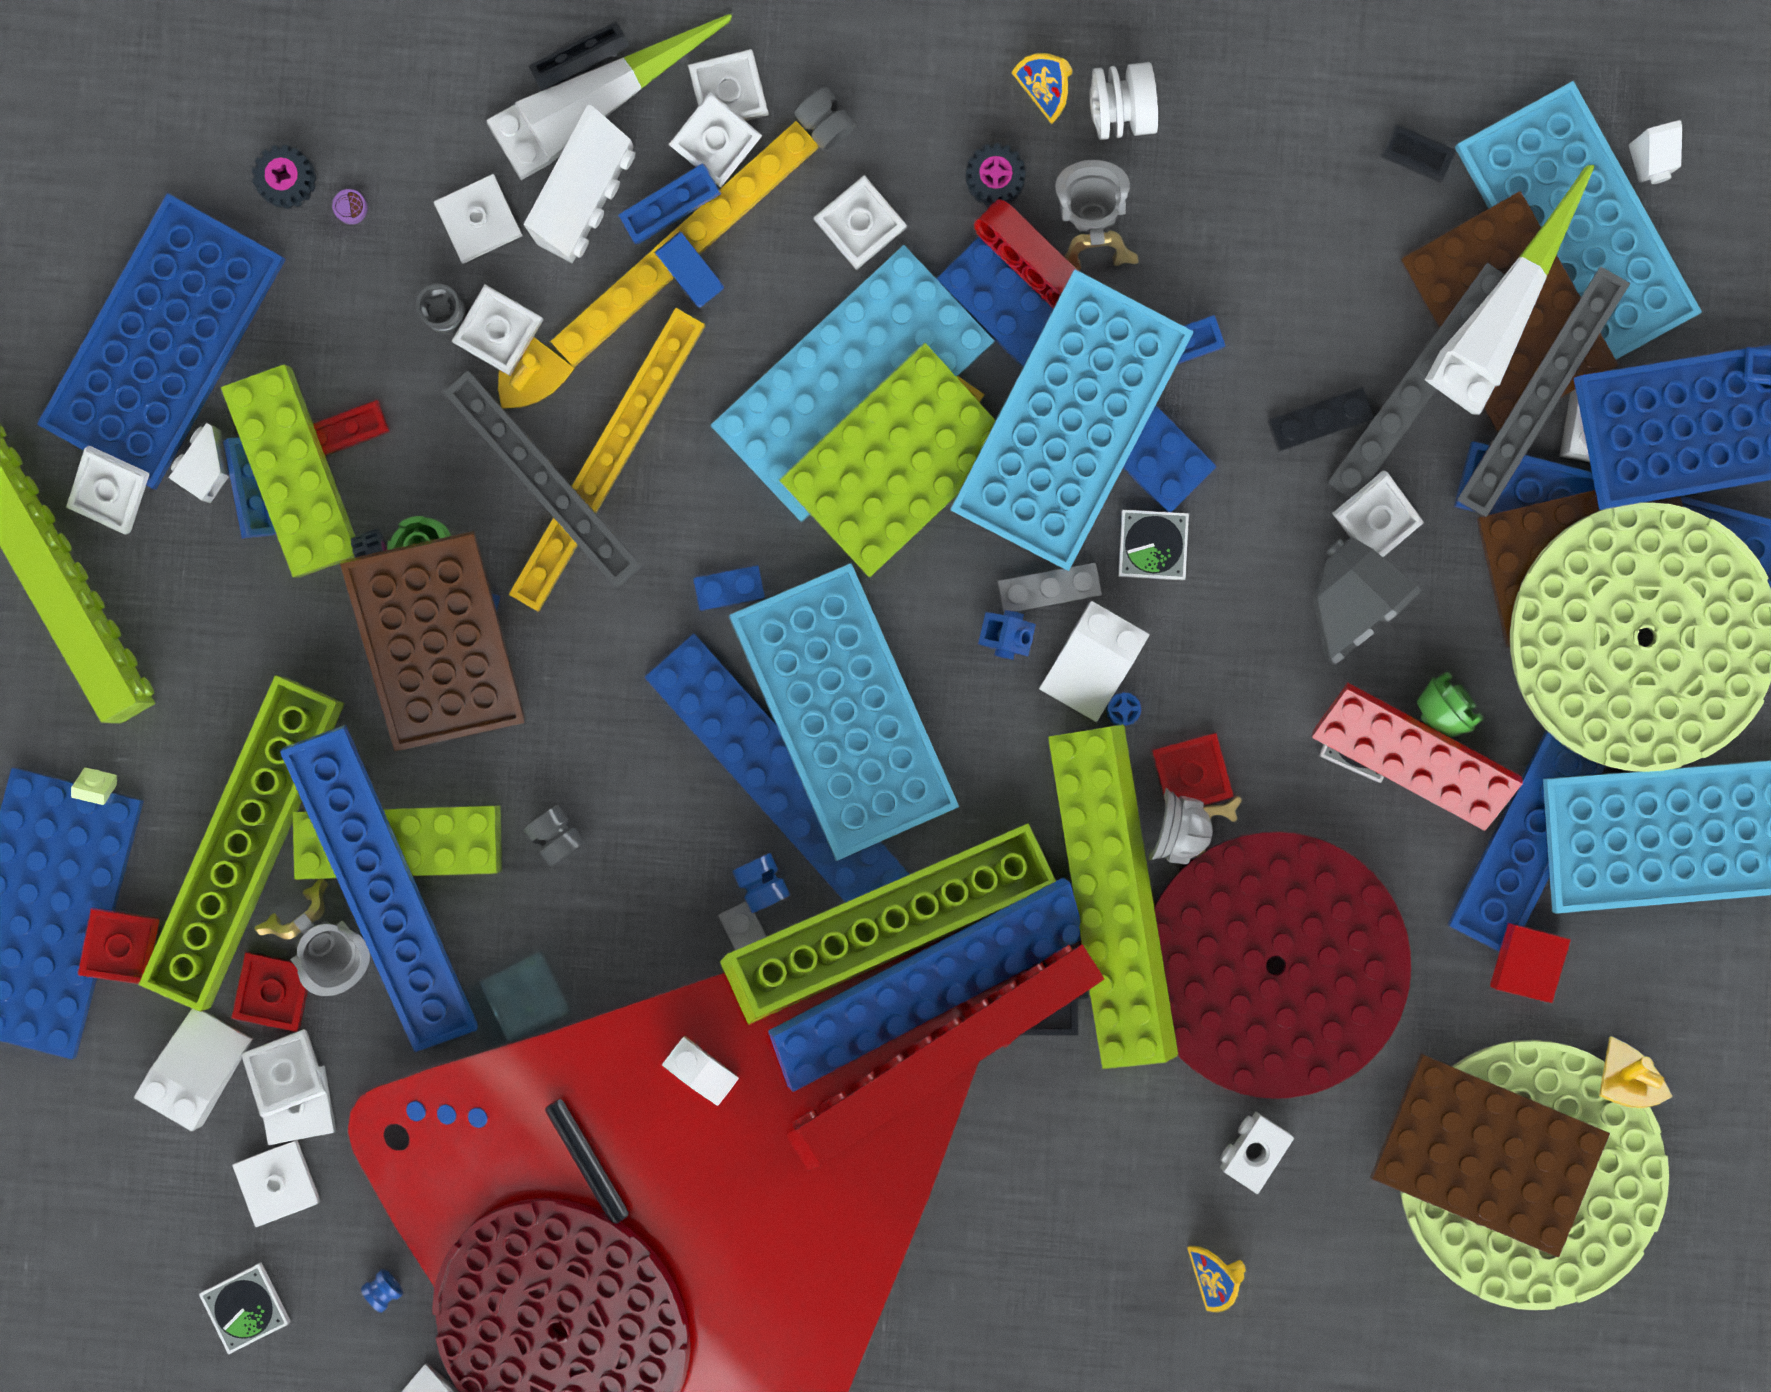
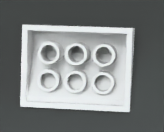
[524,104,635,263]

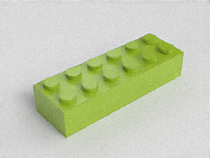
[221,364,355,578]
[293,805,502,879]

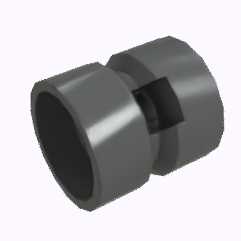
[794,87,856,152]
[416,284,467,334]
[523,804,586,867]

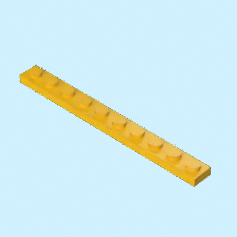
[550,121,819,368]
[509,308,705,612]

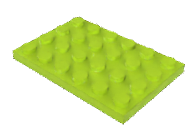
[779,343,996,578]

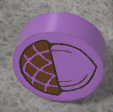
[332,189,368,224]

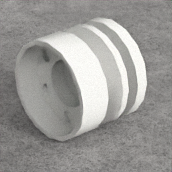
[1089,62,1158,140]

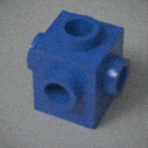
[978,610,1036,660]

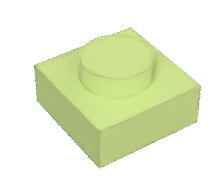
[71,767,117,805]

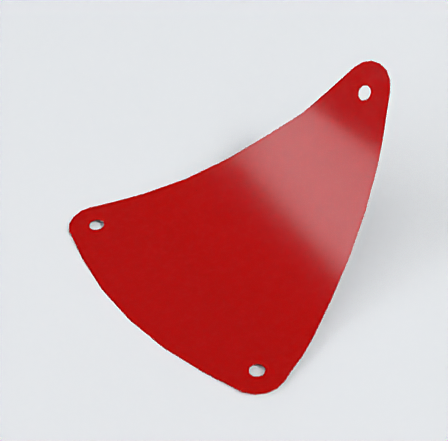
[348,927,979,1392]

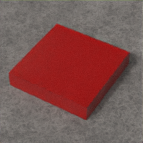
[1151,733,1234,805]
[77,908,160,984]
[1489,923,1571,1003]
[231,952,308,1032]

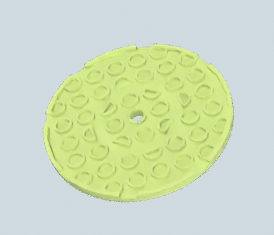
[1510,502,1771,772]
[1400,1040,1669,1310]

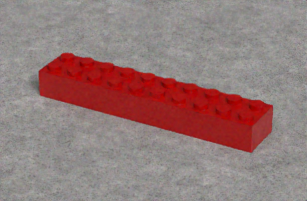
[786,944,1105,1170]

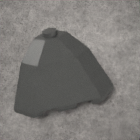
[1313,537,1422,665]

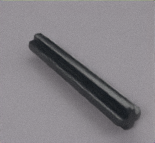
[545,1099,629,1224]

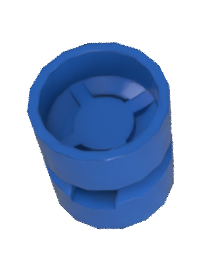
[732,853,791,913]

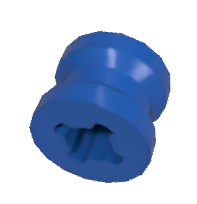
[1106,692,1141,726]
[361,1269,404,1313]

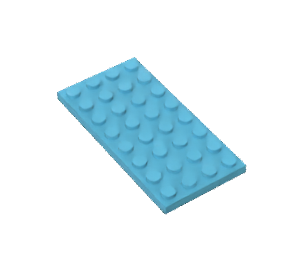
[1455,81,1702,359]
[711,245,994,523]
[950,269,1193,571]
[729,563,959,861]
[1543,760,1771,913]

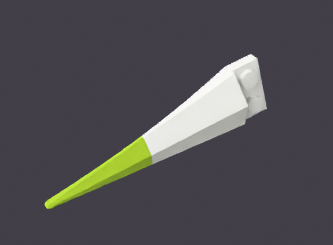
[487,14,732,180]
[1425,165,1594,415]

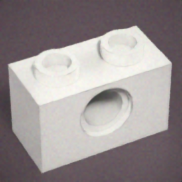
[1220,1111,1294,1194]

